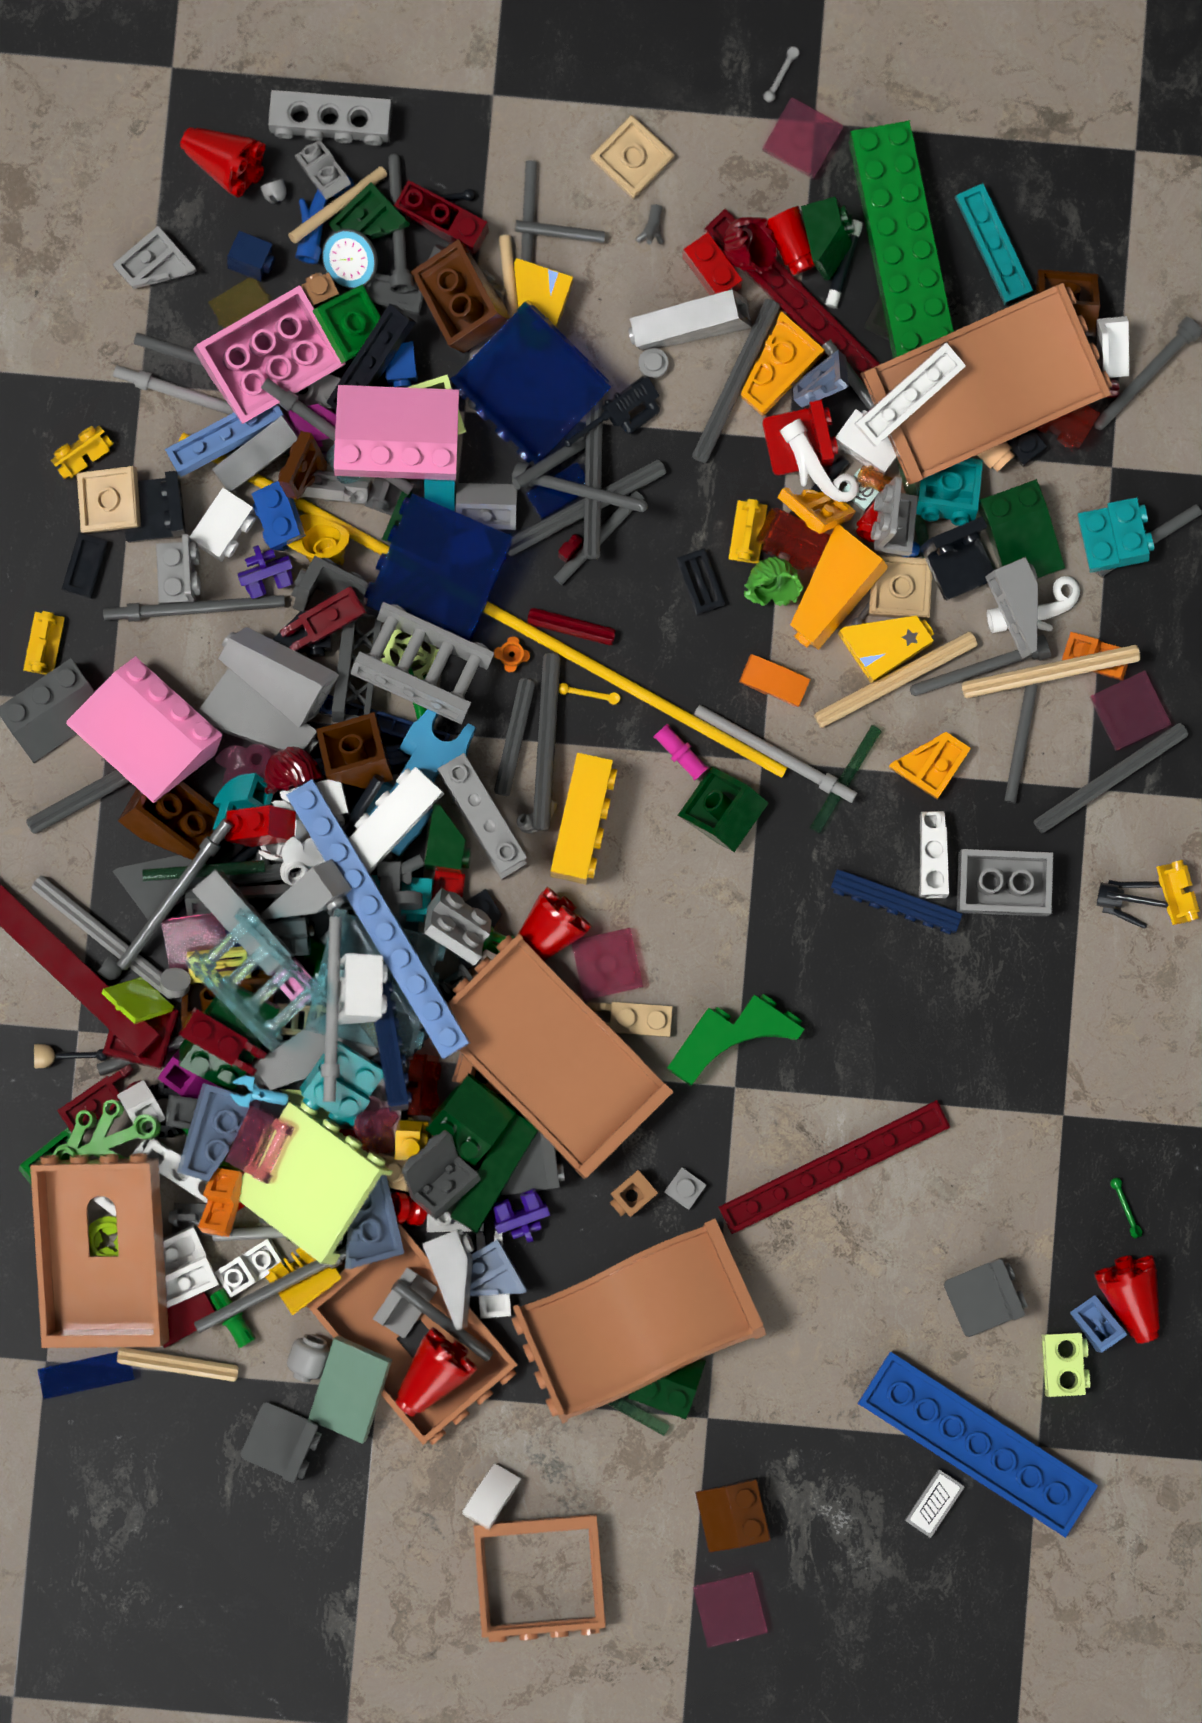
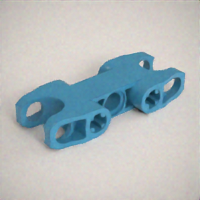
[366,709,477,857]

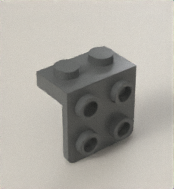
[291,556,369,612]
[402,1130,480,1220]
[492,1131,565,1195]
[944,1258,1028,1337]
[241,1402,322,1483]

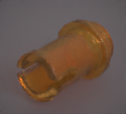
[856,465,893,492]

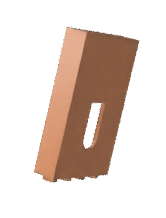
[30,1153,169,1348]
[307,1223,518,1445]

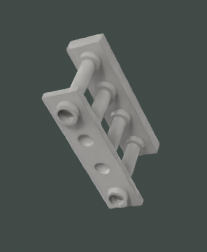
[350,602,494,725]
[438,753,528,880]

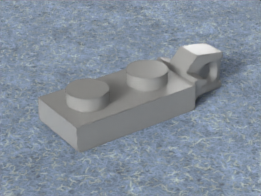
[301,470,369,504]

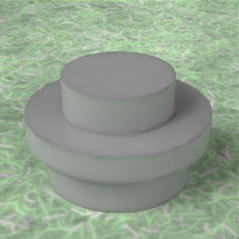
[638,348,668,378]

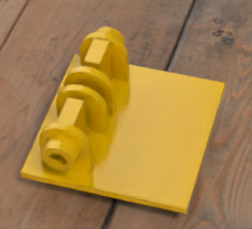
[265,1247,342,1315]

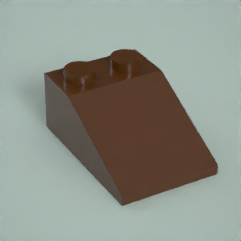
[411,239,512,353]
[118,781,219,864]

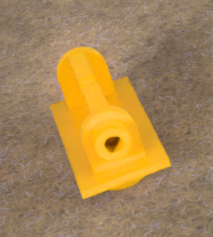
[50,426,113,479]
[728,499,767,564]
[23,611,65,675]
[1156,860,1200,925]

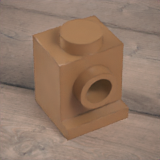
[301,272,339,309]
[610,1170,658,1217]

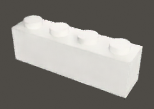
[349,767,445,873]

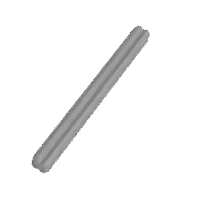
[32,876,172,999]

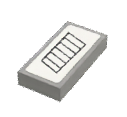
[905,1469,964,1538]

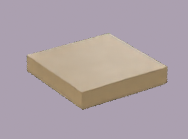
[590,114,675,199]
[77,466,141,534]
[869,555,932,620]

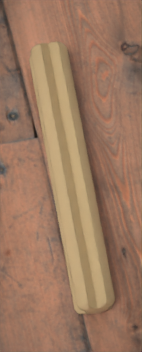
[117,1347,238,1382]

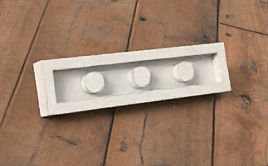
[854,343,966,447]

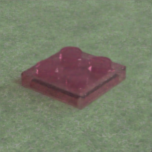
[571,928,643,1001]

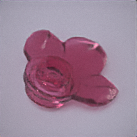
[215,744,272,786]
[354,1107,399,1155]

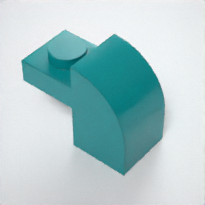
[213,773,273,844]

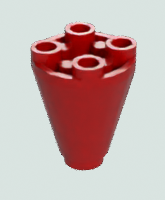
[180,127,265,198]
[518,887,592,961]
[1094,1255,1160,1344]
[395,1328,477,1417]

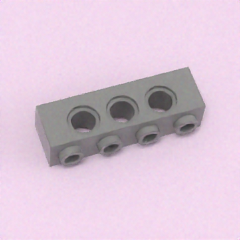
[268,90,392,146]

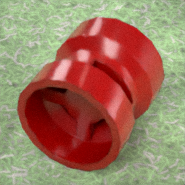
[391,1192,427,1226]

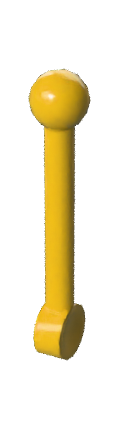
[558,683,620,705]

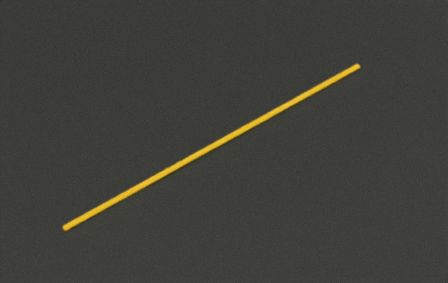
[178,432,788,778]

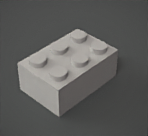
[957,849,1053,916]

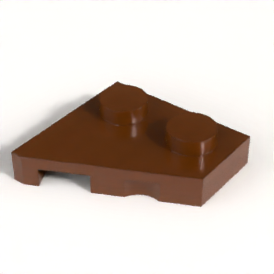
[278,431,328,500]

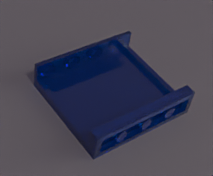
[450,300,615,464]
[365,493,515,642]

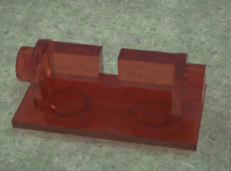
[407,1054,441,1117]

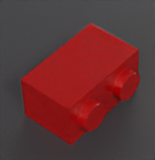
[682,232,743,296]
[225,805,296,847]

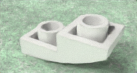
[214,1238,286,1298]
[462,1464,521,1530]

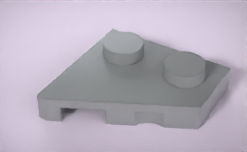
[113,226,197,289]

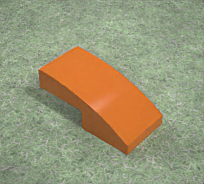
[1062,632,1128,681]
[739,654,810,707]
[198,1168,242,1237]

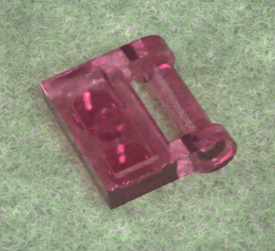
[225,1105,295,1184]

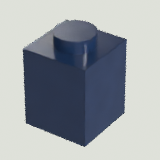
[227,231,275,282]

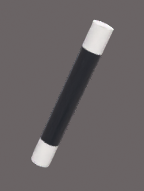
[825,220,863,308]

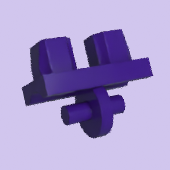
[237,545,293,599]
[493,1188,550,1243]

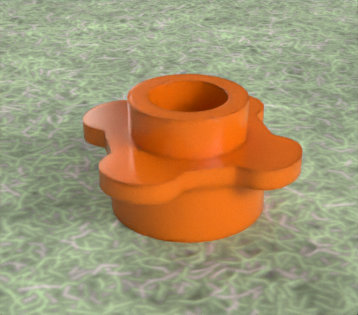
[494,636,530,673]

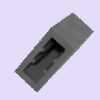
[112,855,210,920]

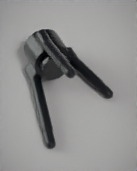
[1096,880,1168,929]

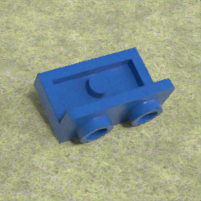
[252,481,306,551]

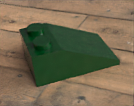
[978,479,1065,579]
[179,980,280,1092]

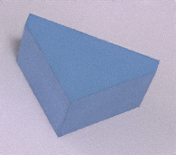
[1070,1295,1127,1353]

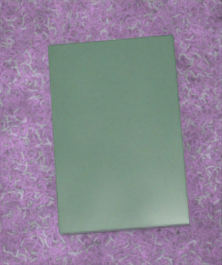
[308,1335,392,1444]

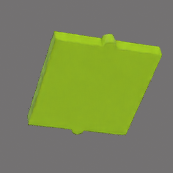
[102,977,174,1024]

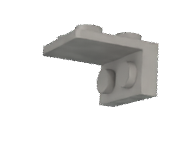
[156,534,201,604]

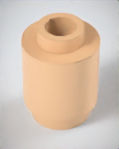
[977,442,1015,472]

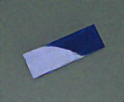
[37,1352,135,1399]

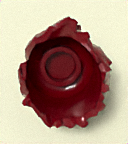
[723,217,777,274]
[264,746,324,794]

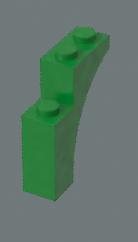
[667,994,804,1086]

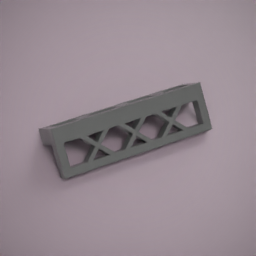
[332,609,382,723]

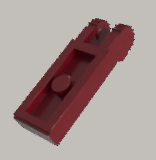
[280,586,367,652]
[179,1008,267,1076]
[57,1064,141,1132]

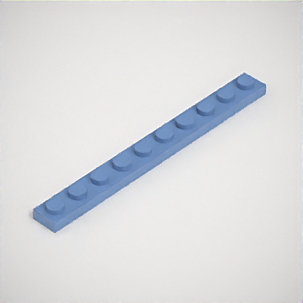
[286,779,470,1059]

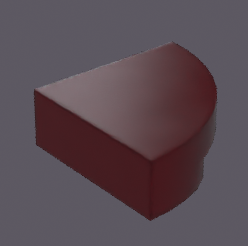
[558,533,584,563]

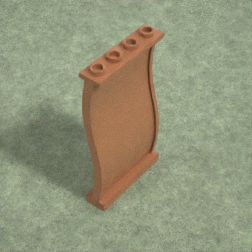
[860,283,1112,484]
[447,934,673,1179]
[511,1219,766,1424]

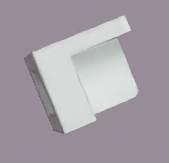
[117,1081,166,1130]

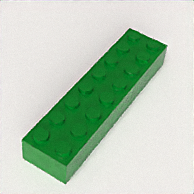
[849,120,953,359]

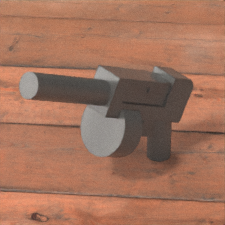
[377,854,425,960]

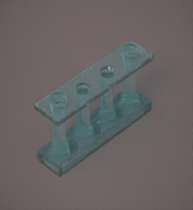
[185,908,327,1052]

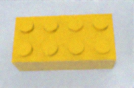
[550,753,617,885]

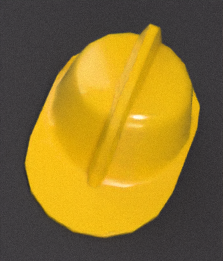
[287,514,350,565]

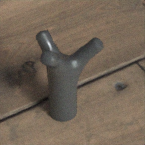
[636,204,664,245]

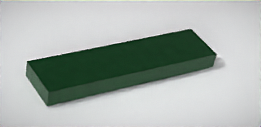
[450,1114,538,1234]

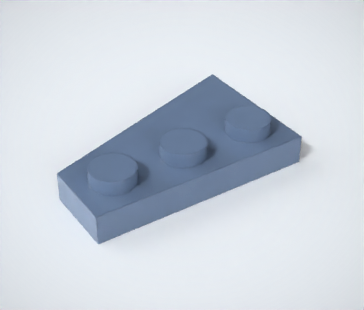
[177,1084,262,1181]
[345,1174,404,1269]

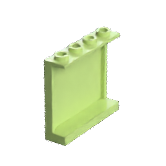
[239,1102,393,1265]

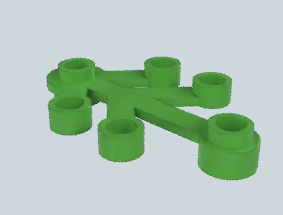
[53,1100,160,1160]

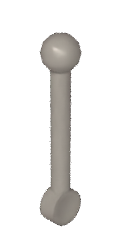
[764,47,799,102]

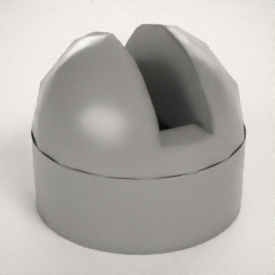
[261,179,287,204]

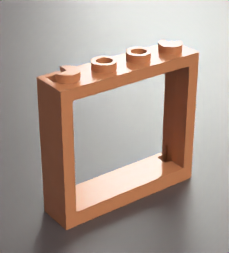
[473,1514,605,1642]

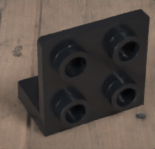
[125,471,186,543]
[920,516,994,601]

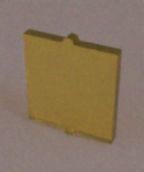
[208,277,269,329]

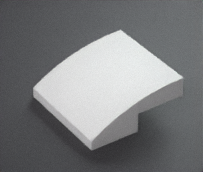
[163,1225,219,1308]

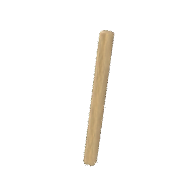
[814,632,977,728]
[962,645,1141,698]

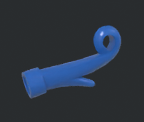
[295,175,354,264]

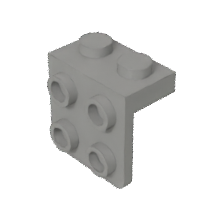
[871,476,918,557]

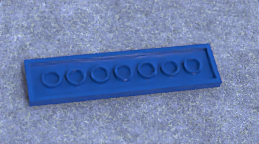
[857,1352,1098,1538]

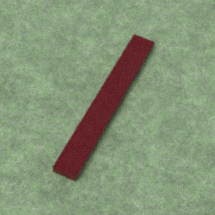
[703,208,880,384]
[0,884,161,1058]
[718,1100,950,1235]

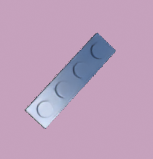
[165,404,284,478]

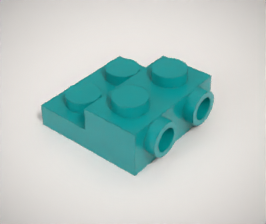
[916,458,983,526]
[1078,498,1154,573]
[300,1041,383,1126]

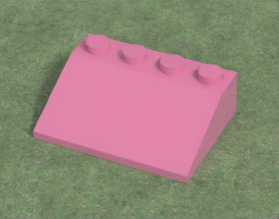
[193,285,346,424]
[334,385,459,481]
[66,656,222,803]

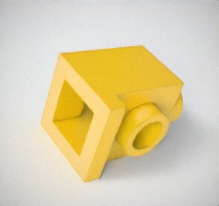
[395,1120,429,1161]

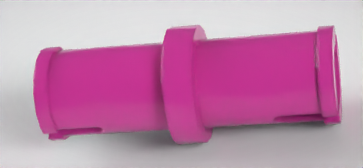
[653,723,709,781]

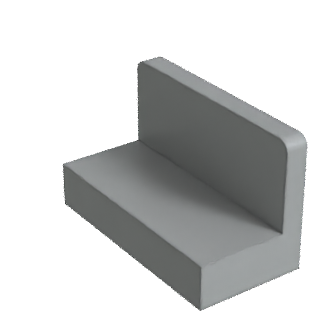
[456,483,517,530]
[373,1267,437,1338]

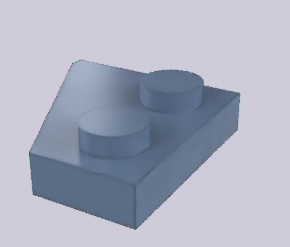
[793,350,848,408]
[470,1239,528,1296]

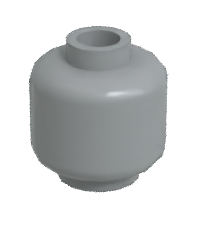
[287,1334,330,1382]

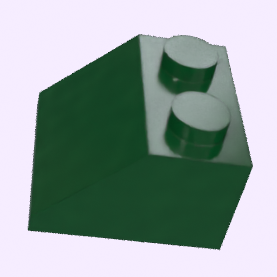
[801,196,855,281]
[678,766,768,852]
[424,804,472,874]
[425,1073,516,1167]
[628,1359,706,1420]

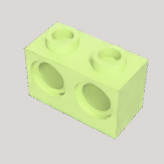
[1042,1333,1090,1397]

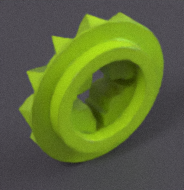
[88,1217,119,1256]

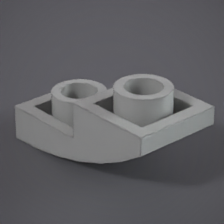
[295,141,351,199]

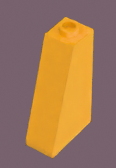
[790,524,888,650]

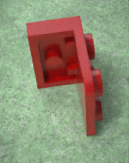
[762,400,838,476]

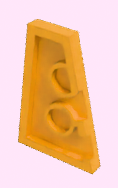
[741,311,825,416]

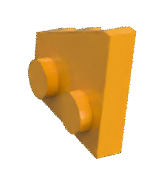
[777,487,856,534]
[888,732,971,799]

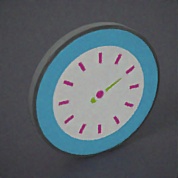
[322,229,378,289]

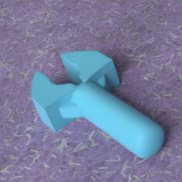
[230,1075,289,1108]

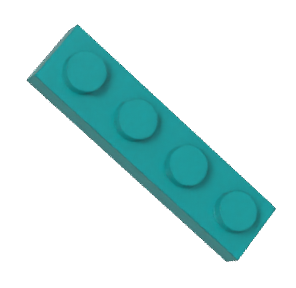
[955,183,1033,305]

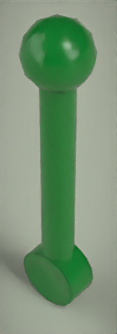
[1110,1178,1142,1238]

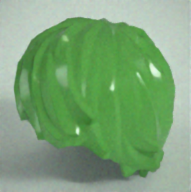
[744,556,804,606]

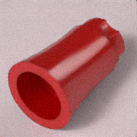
[766,206,815,276]

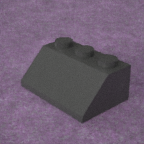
[0,658,95,763]

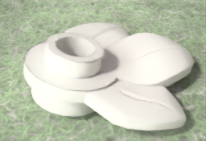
[280,837,325,886]

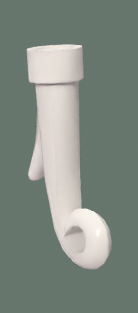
[780,419,859,502]
[987,576,1080,633]

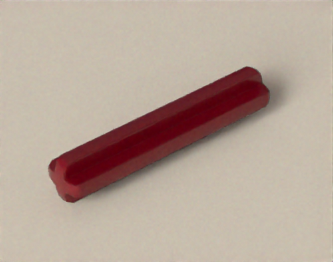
[527,608,616,645]

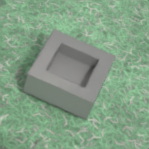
[664,1167,706,1210]

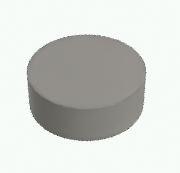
[160,968,191,998]

